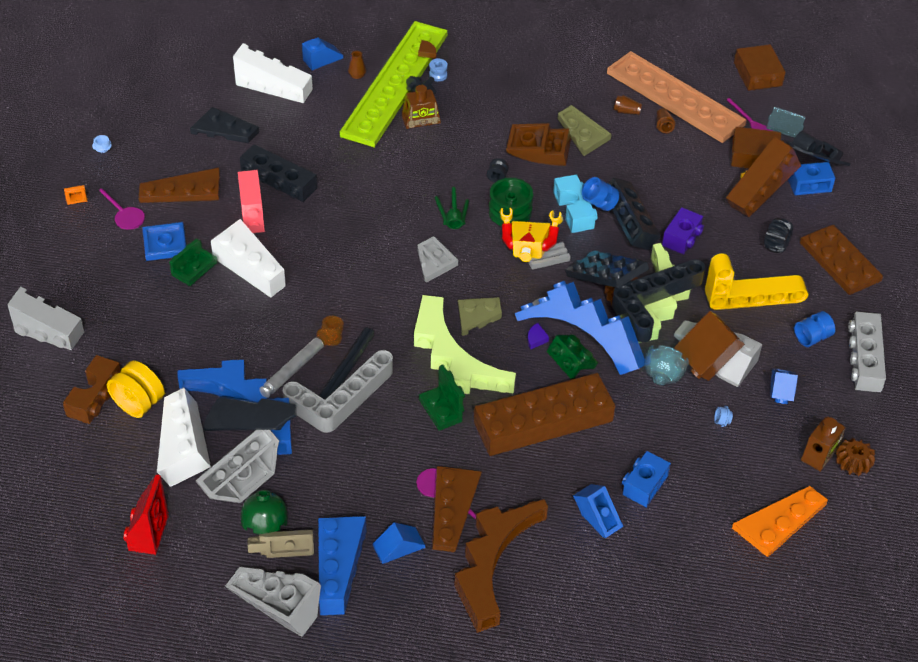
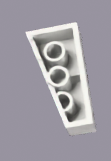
[233,43,313,103]
[211,219,285,297]
[157,388,211,487]

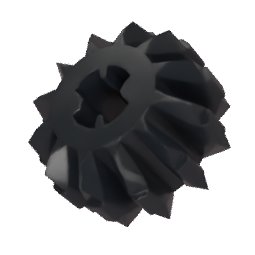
[764,218,793,253]

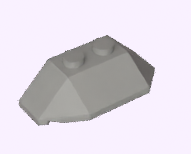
[196,430,279,503]

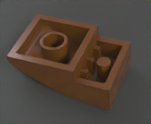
[506,123,571,166]

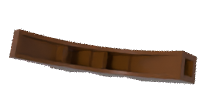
[455,499,548,633]

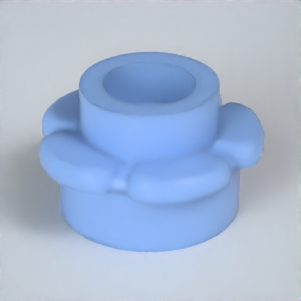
[92,135,112,153]

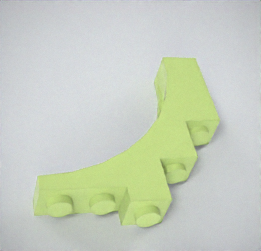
[638,243,691,343]
[414,295,516,394]

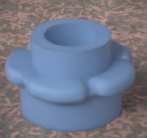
[714,405,733,427]

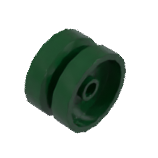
[489,178,533,226]

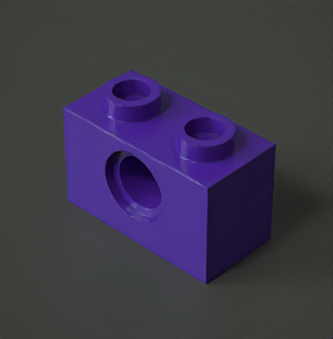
[662,207,704,255]

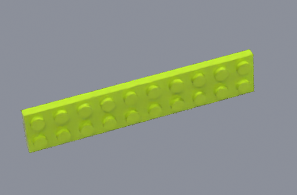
[340,21,448,147]

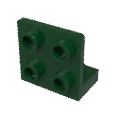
[419,364,465,431]

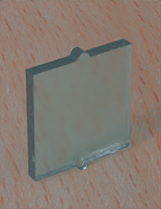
[767,107,805,138]

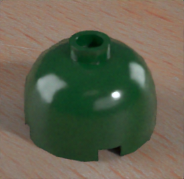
[241,490,288,534]

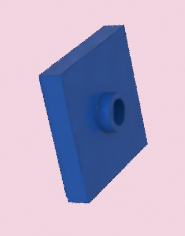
[142,222,186,261]

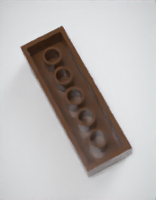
[474,373,615,456]

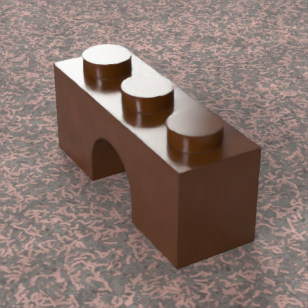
[63,355,121,424]

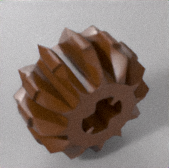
[836,437,875,477]

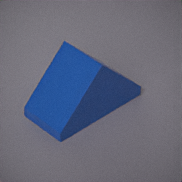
[373,522,425,564]

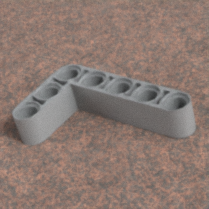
[283,350,393,433]

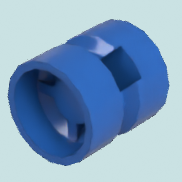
[582,177,619,211]
[794,311,835,347]

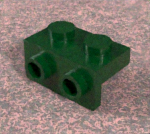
[169,238,218,286]
[547,335,598,379]

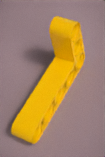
[705,253,808,310]

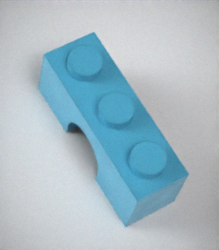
[553,174,598,233]

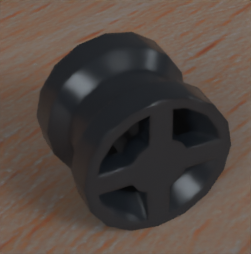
[487,158,509,182]

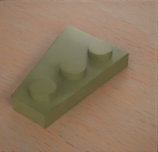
[558,105,611,156]

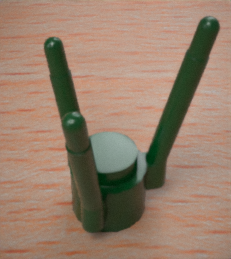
[435,187,469,229]

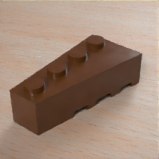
[726,137,801,217]

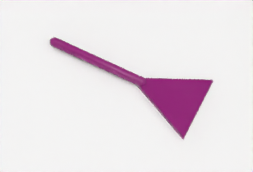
[727,98,778,132]

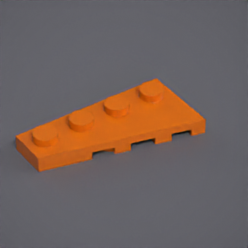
[732,486,828,557]

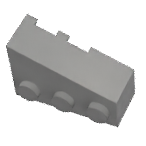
[7,287,84,350]

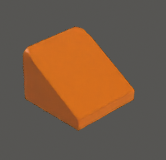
[64,185,87,205]

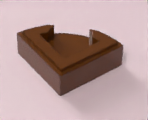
[418,40,436,59]

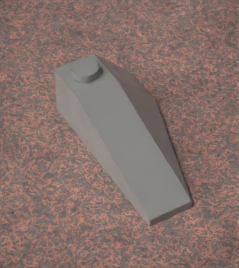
[674,320,762,387]
[225,567,321,637]

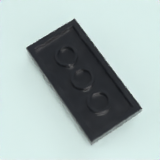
[565,251,649,288]

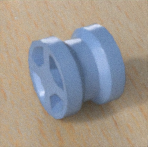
[429,59,447,82]

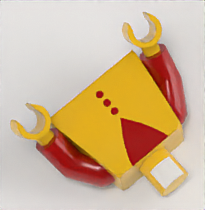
[500,208,563,262]

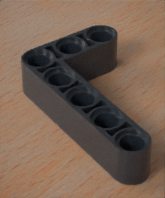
[612,259,706,342]

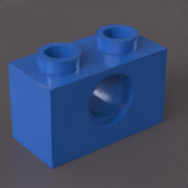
[788,162,835,195]
[622,451,671,508]

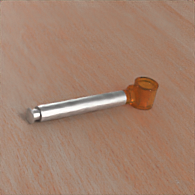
[259,316,344,398]

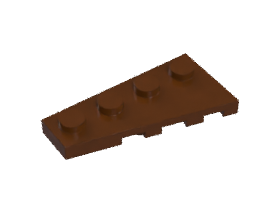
[432,466,482,552]

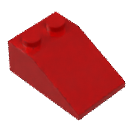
[124,475,169,555]

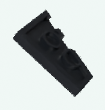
[190,107,259,143]

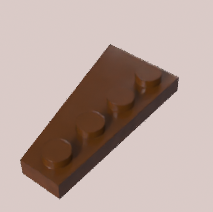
[139,168,220,203]

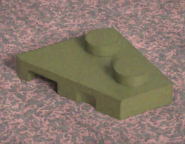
[458,297,502,336]

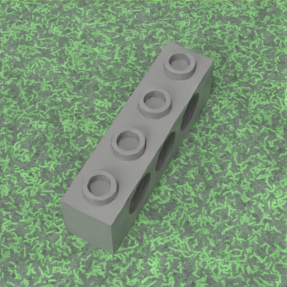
[848,312,886,392]

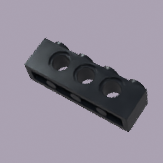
[240,144,317,202]
[609,177,661,250]

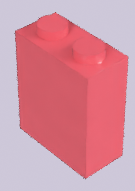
[238,170,265,233]

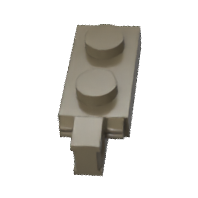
[247,530,314,558]

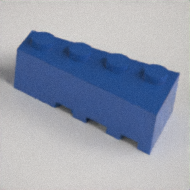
[319,516,366,615]

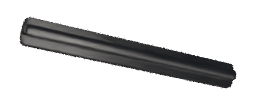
[319,327,374,400]

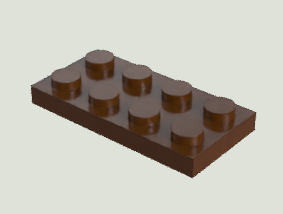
[800,224,883,295]

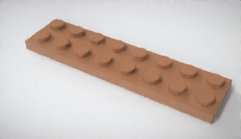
[607,51,746,143]

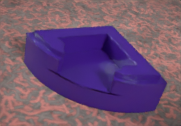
[528,323,549,349]

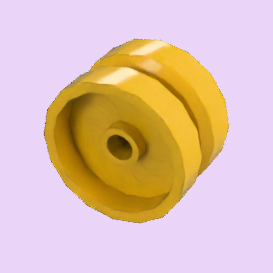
[107,360,165,418]

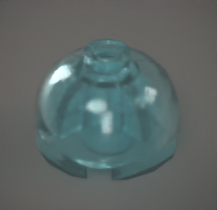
[644,345,689,385]

